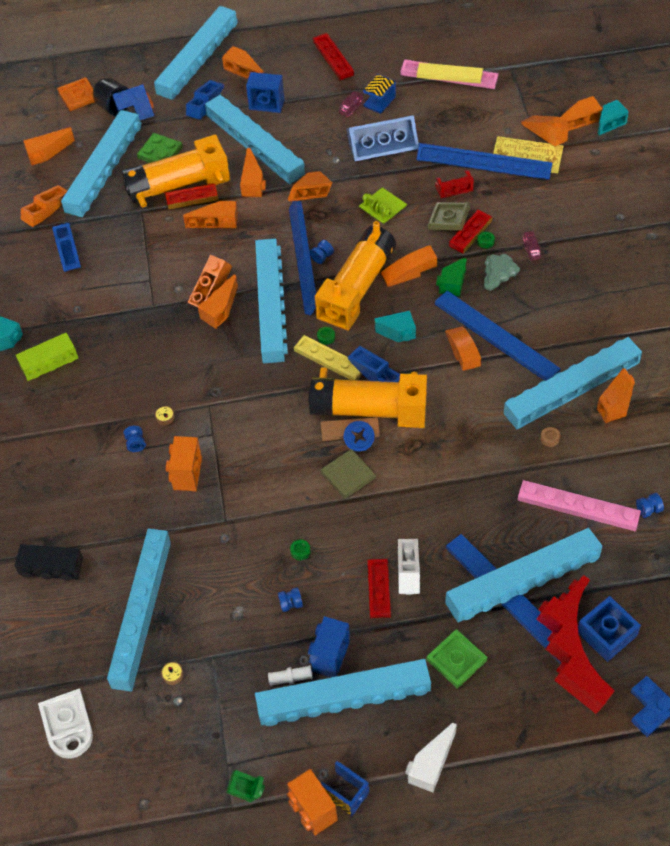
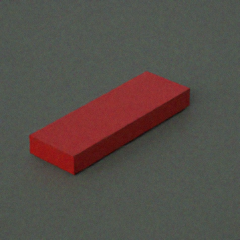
[367,559,391,618]

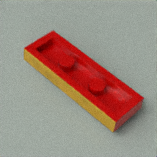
[165,183,218,210]
[449,210,492,254]

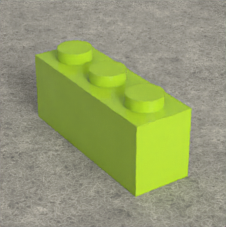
[16,333,78,381]

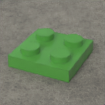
[137,133,183,163]
[426,629,487,689]

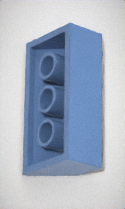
[346,115,419,161]

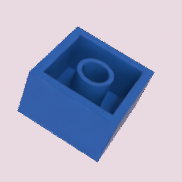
[246,72,285,113]
[578,596,641,662]
[308,616,350,678]

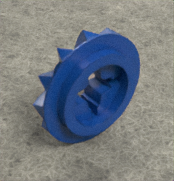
[344,421,375,452]

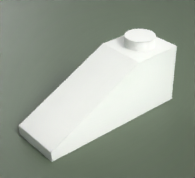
[398,539,420,595]
[405,723,457,792]

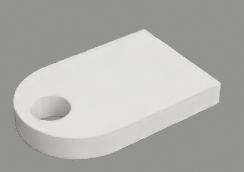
[38,688,93,758]

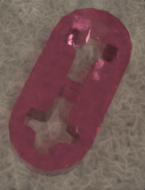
[339,91,363,117]
[523,231,541,261]

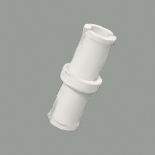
[268,665,313,686]

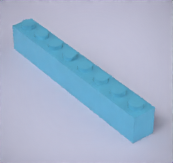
[154,6,237,100]
[205,95,305,184]
[61,110,141,217]
[255,239,288,363]
[504,337,642,429]
[445,528,602,622]
[107,529,171,692]
[255,659,431,726]

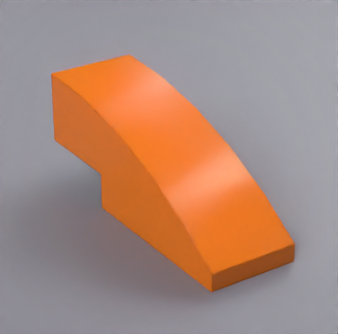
[21,185,68,227]
[381,245,437,287]
[445,326,481,371]

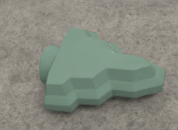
[484,254,520,291]

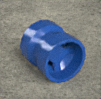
[310,240,334,264]
[123,426,146,452]
[636,492,664,518]
[278,587,303,613]

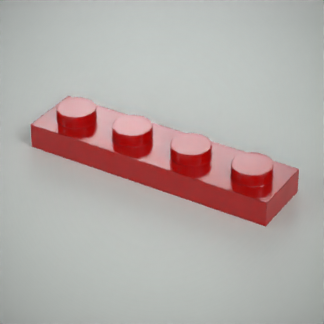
[313,33,354,80]

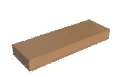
[321,417,380,441]

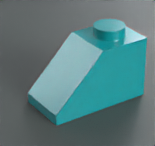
[597,100,629,136]
[374,311,416,342]
[0,316,23,351]

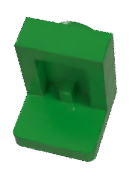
[226,770,264,802]

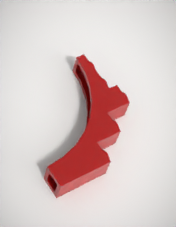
[537,575,615,714]

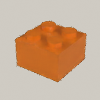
[166,436,202,491]
[287,769,338,836]

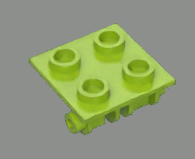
[359,187,407,224]

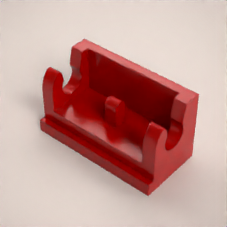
[435,170,474,199]

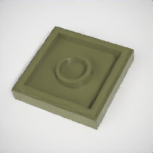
[428,202,470,230]
[321,450,376,499]

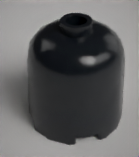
[92,78,128,117]

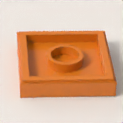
[57,77,95,111]

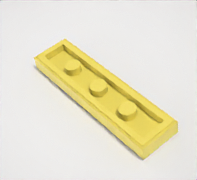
[417,63,483,84]
[294,335,362,380]

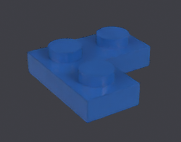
[112,85,154,121]
[631,676,670,737]

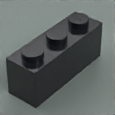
[14,544,83,581]

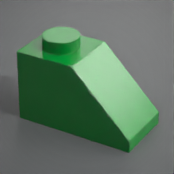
[436,258,467,297]

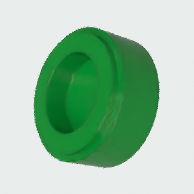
[477,232,495,249]
[317,327,335,345]
[290,539,311,561]

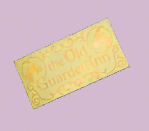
[493,136,563,174]

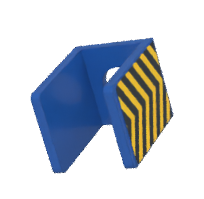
[363,74,396,114]
[320,761,369,816]

